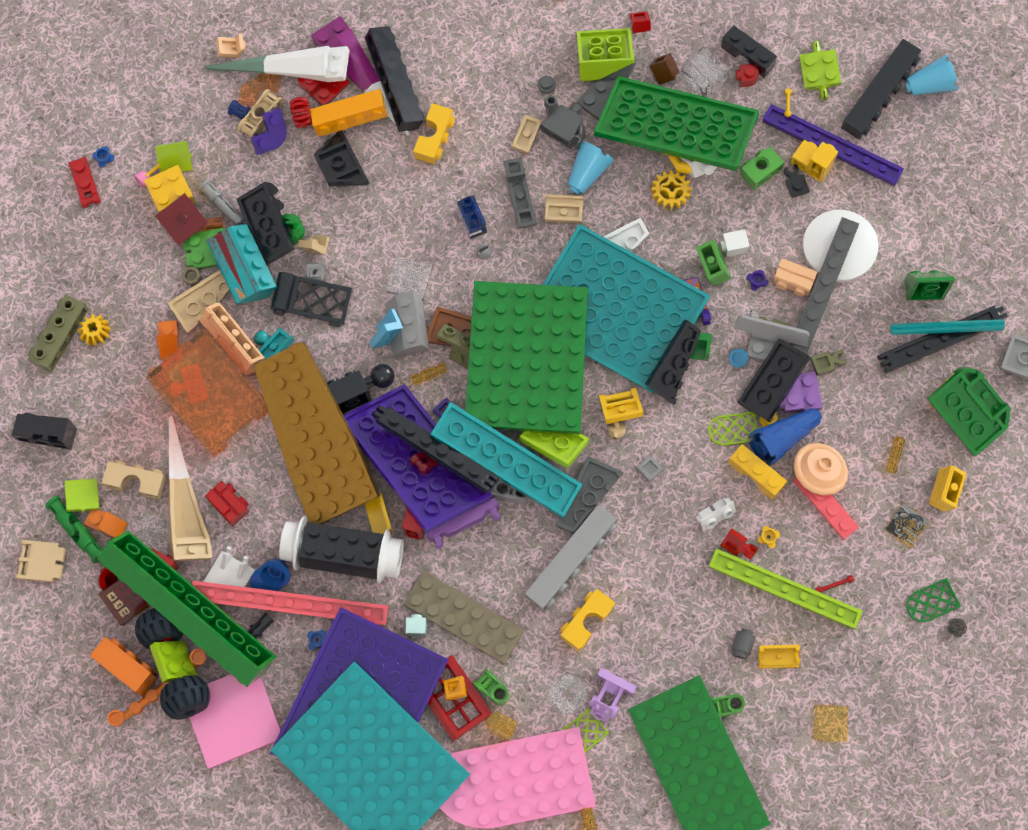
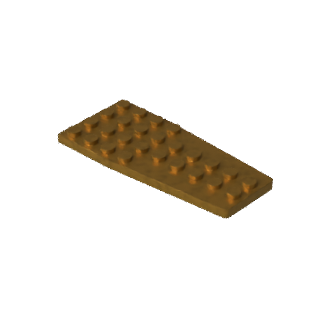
[254,342,380,524]

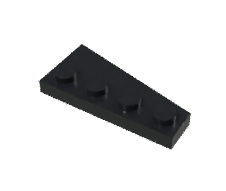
[645,320,701,405]

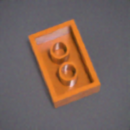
[90,637,158,697]

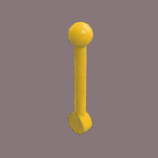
[784,88,792,117]

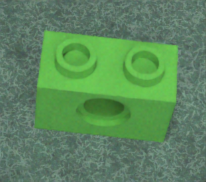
[740,146,784,190]
[696,240,732,286]

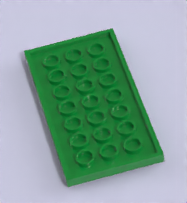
[594,76,759,172]
[628,675,771,830]

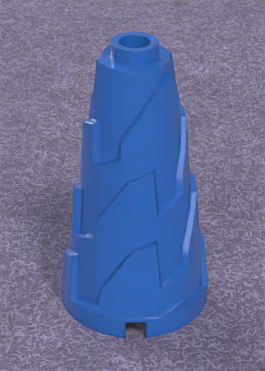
[748,408,822,466]

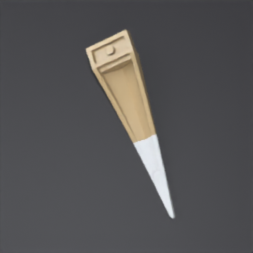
[169,416,212,562]

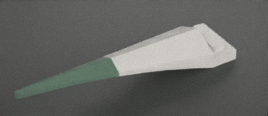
[205,46,350,82]

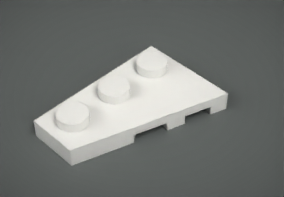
[603,218,649,252]

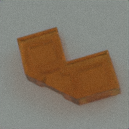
[238,73,282,106]

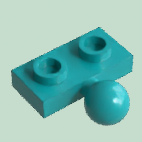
[254,328,295,360]

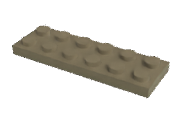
[403,571,525,665]

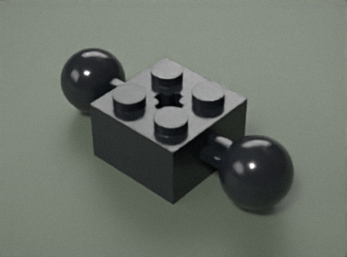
[327,364,395,414]

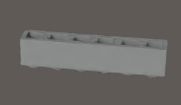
[525,504,617,611]

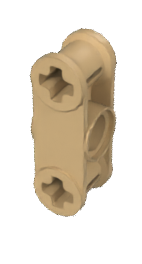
[237,89,284,139]

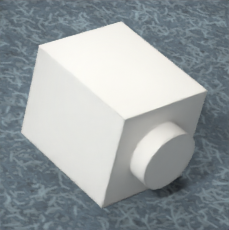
[720,229,750,257]

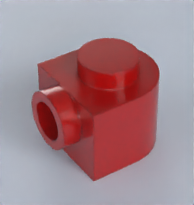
[736,64,759,87]

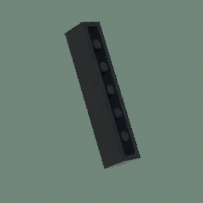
[365,26,424,132]
[841,39,921,140]

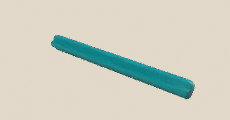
[890,319,1005,335]

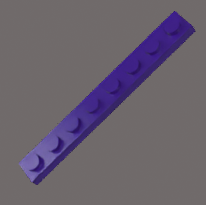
[762,104,904,186]

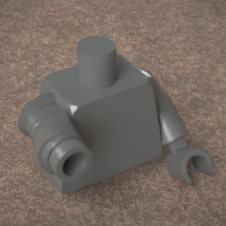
[541,95,585,149]

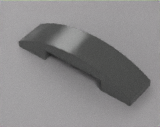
[504,157,537,229]

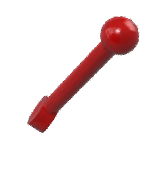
[815,575,854,593]

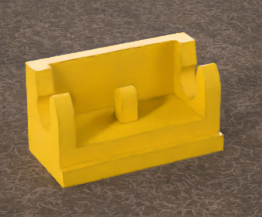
[757,645,800,669]

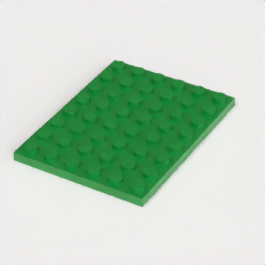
[465,281,588,434]

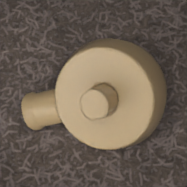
[608,422,626,441]

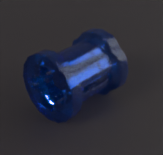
[227,100,251,120]

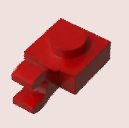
[720,528,758,560]

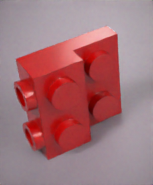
[297,77,350,106]

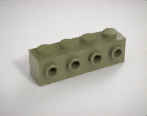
[28,294,89,373]

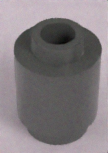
[731,629,756,660]

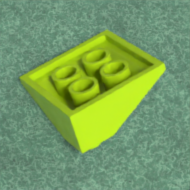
[576,28,635,81]

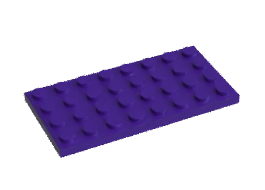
[343,384,492,534]

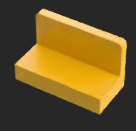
[365,493,393,534]

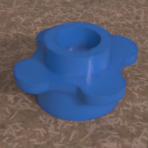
[93,147,115,167]
[307,630,327,650]

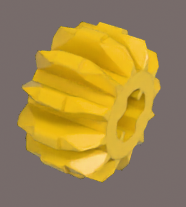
[78,314,111,347]

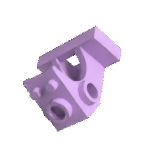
[589,668,637,722]

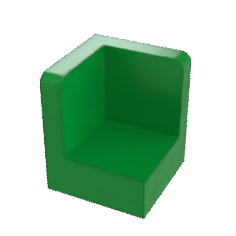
[690,333,712,361]

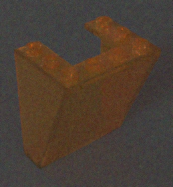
[145,327,269,458]

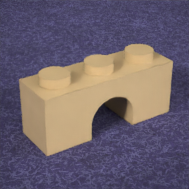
[102,460,167,500]

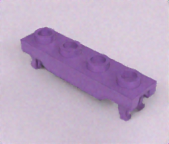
[426,498,500,549]

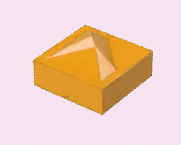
[443,676,467,701]

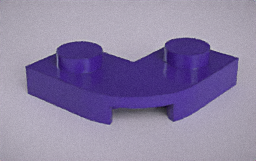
[250,108,287,155]

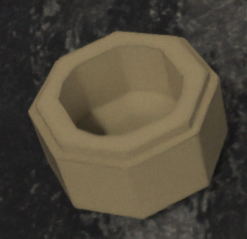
[182,266,202,286]

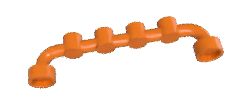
[107,649,207,727]

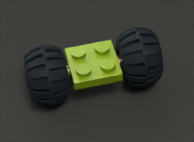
[135,608,210,720]

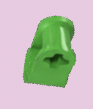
[472,669,509,705]
[711,694,745,718]

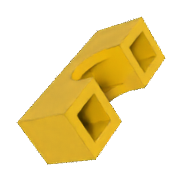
[413,103,455,165]
[728,444,787,501]
[560,589,616,652]

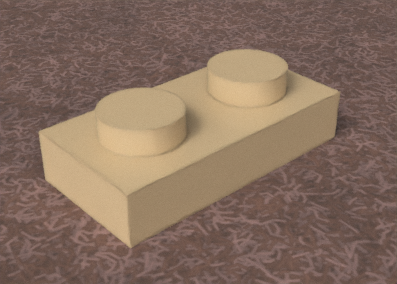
[511,115,542,155]

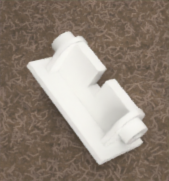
[695,497,736,532]

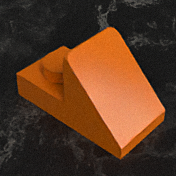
[156,320,180,359]
[84,510,128,538]

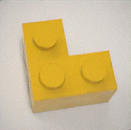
[790,140,838,183]

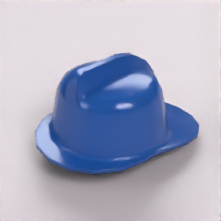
[249,558,291,591]

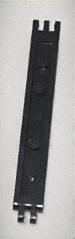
[877,305,1010,374]
[372,405,499,494]

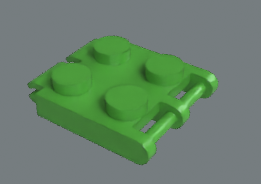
[183,228,225,270]

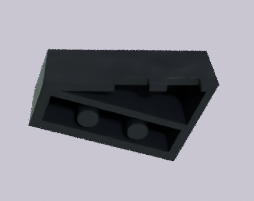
[11,413,77,450]

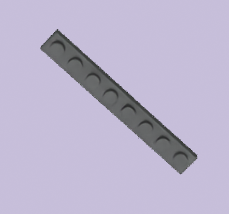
[790,217,860,354]

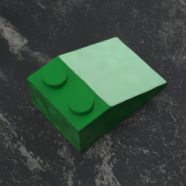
[905,270,955,300]

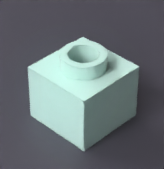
[406,614,427,637]

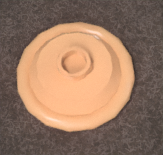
[793,443,848,496]

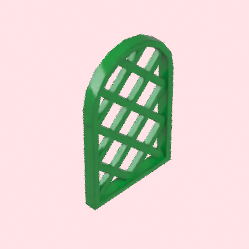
[906,578,961,622]

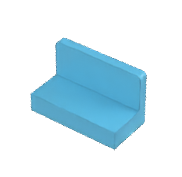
[369,309,403,349]

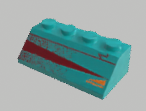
[207,224,277,305]

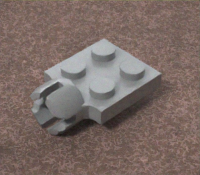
[1000,334,1028,380]

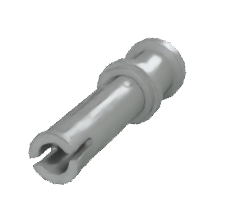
[198,179,245,226]

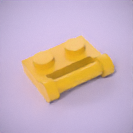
[598,387,644,424]

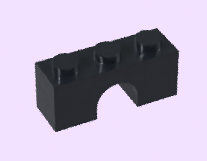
[721,25,777,78]

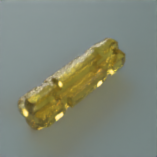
[410,362,447,385]
[886,436,905,474]

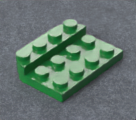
[926,366,1011,457]

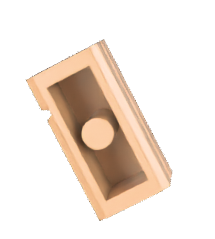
[773,258,818,297]

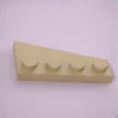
[167,270,230,335]

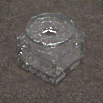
[676,46,729,99]

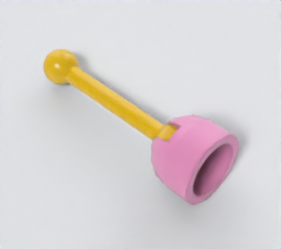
[134,164,159,187]

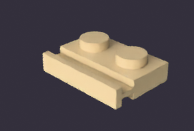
[545,194,583,224]

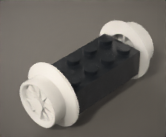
[279,516,404,584]

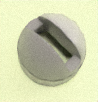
[477,244,492,259]

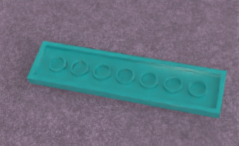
[430,402,583,518]

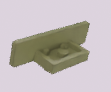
[436,324,470,369]

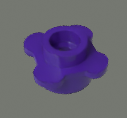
[746,270,768,291]

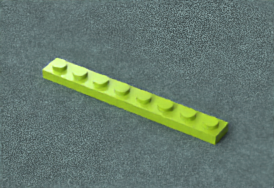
[708,548,863,630]

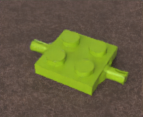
[799,41,841,100]

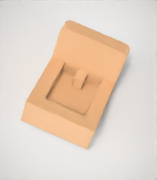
[216,34,246,58]

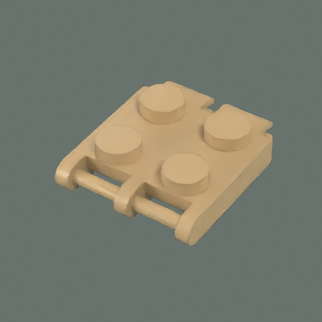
[15,540,66,583]

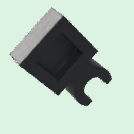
[784,164,810,198]

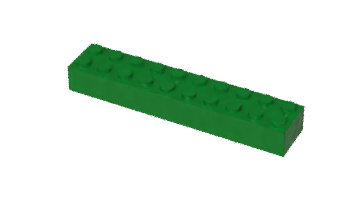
[97,531,277,687]

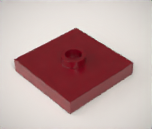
[155,193,208,246]

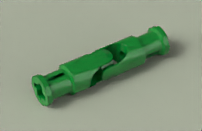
[45,496,102,564]

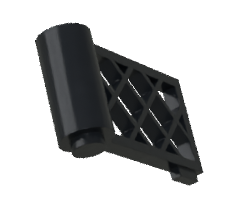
[270,272,352,327]

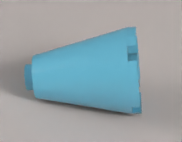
[905,54,959,95]
[567,141,614,195]

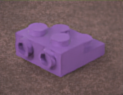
[779,371,823,414]

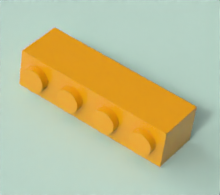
[310,89,388,137]

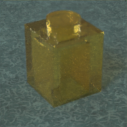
[486,711,518,741]

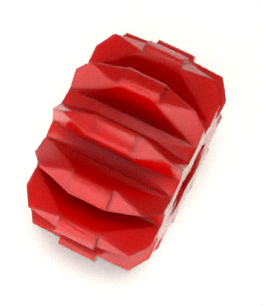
[289,96,312,128]

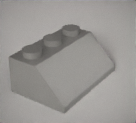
[385,291,430,358]

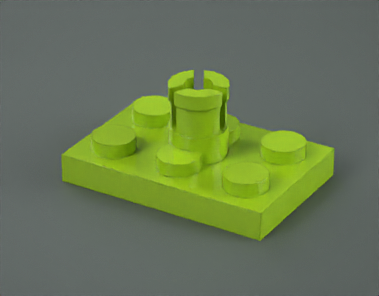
[519,431,589,469]

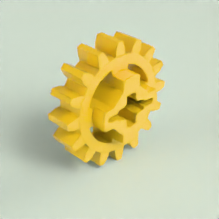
[651,170,692,210]

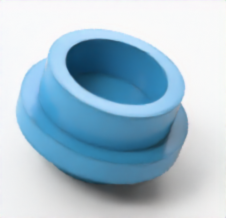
[729,348,748,368]

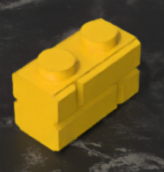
[929,465,966,512]

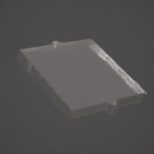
[135,513,169,554]

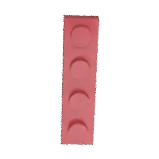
[793,478,859,540]

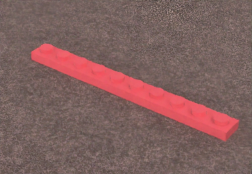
[192,581,389,625]

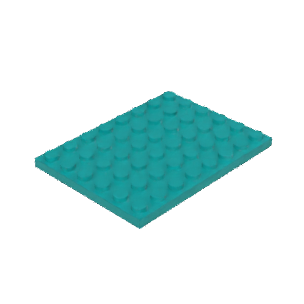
[543,224,711,394]
[270,661,471,830]

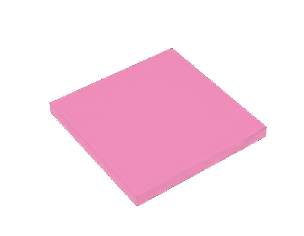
[189,674,281,769]

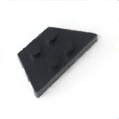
[313,130,369,186]

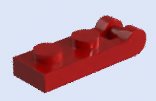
[68,157,101,208]

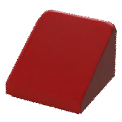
[630,11,651,34]

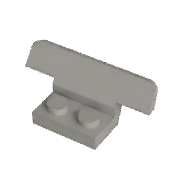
[734,315,810,362]

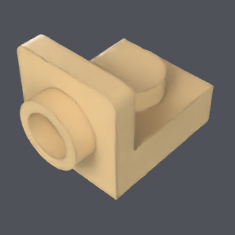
[297,235,330,255]

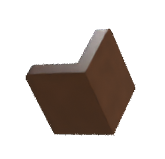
[650,53,680,85]

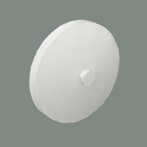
[802,210,878,282]

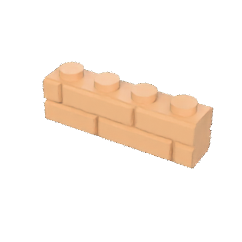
[199,302,265,376]

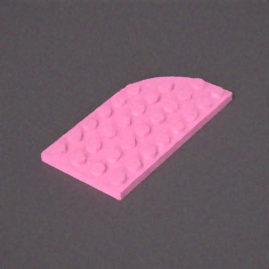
[440,727,596,829]

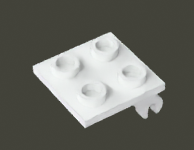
[203,546,256,587]

